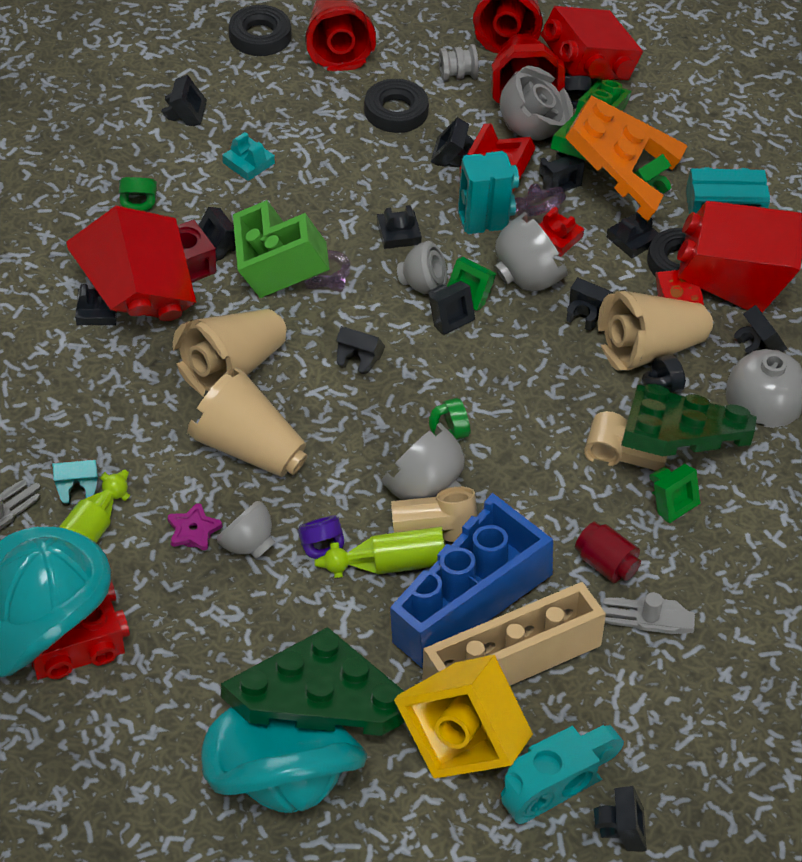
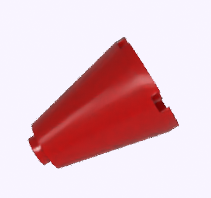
[305,0,376,71]
[473,0,543,53]

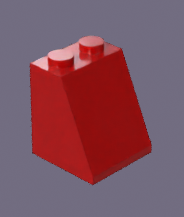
[677,201,802,313]
[66,205,197,321]

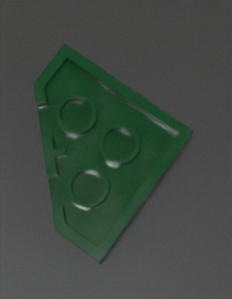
[621,384,757,457]
[220,627,405,736]

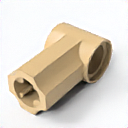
[584,411,667,470]
[391,486,478,542]

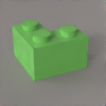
[233,200,330,298]

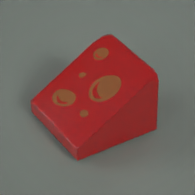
[655,270,704,305]

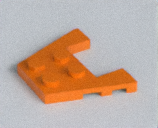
[565,95,687,221]

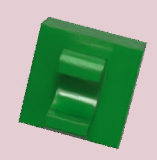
[634,154,672,194]
[447,257,497,311]
[649,464,701,523]

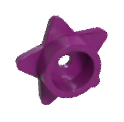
[167,503,223,551]

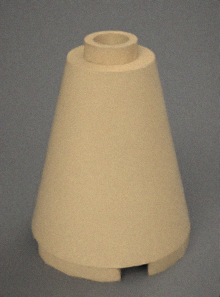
[598,290,713,370]
[173,309,286,397]
[187,368,308,477]

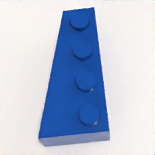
[390,493,553,668]

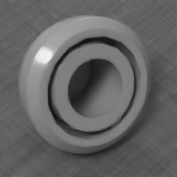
[397,241,447,295]
[217,501,275,559]

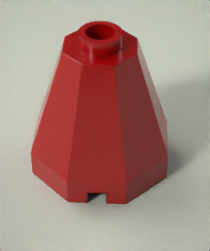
[491,34,565,104]

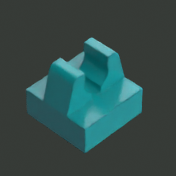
[222,132,275,181]
[52,460,99,504]

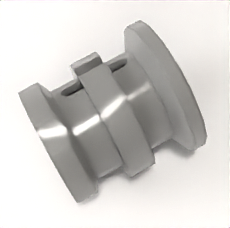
[439,44,479,80]

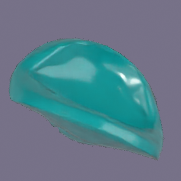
[0,527,111,677]
[201,707,367,813]

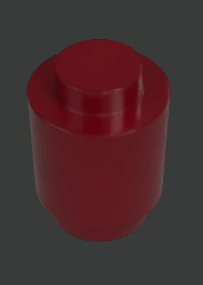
[575,522,641,583]

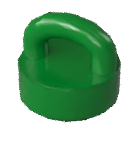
[119,177,157,212]
[429,397,471,440]

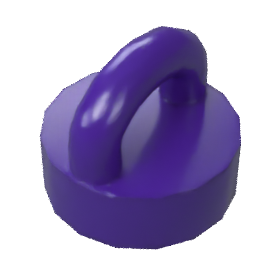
[297,515,344,559]

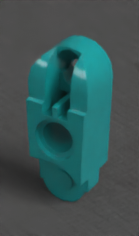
[500,725,624,824]

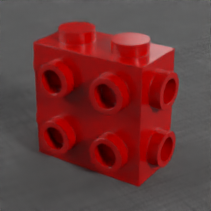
[541,6,643,80]
[31,580,130,680]

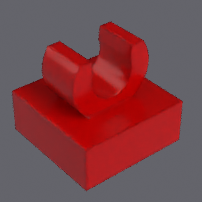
[539,207,585,257]

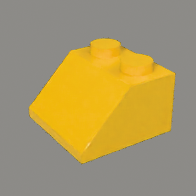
[394,654,533,779]

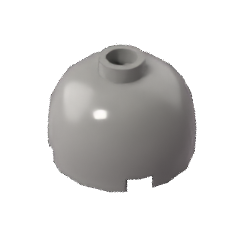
[500,66,573,141]
[494,212,568,292]
[726,349,802,428]
[381,423,465,500]

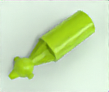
[59,469,130,543]
[314,526,445,578]

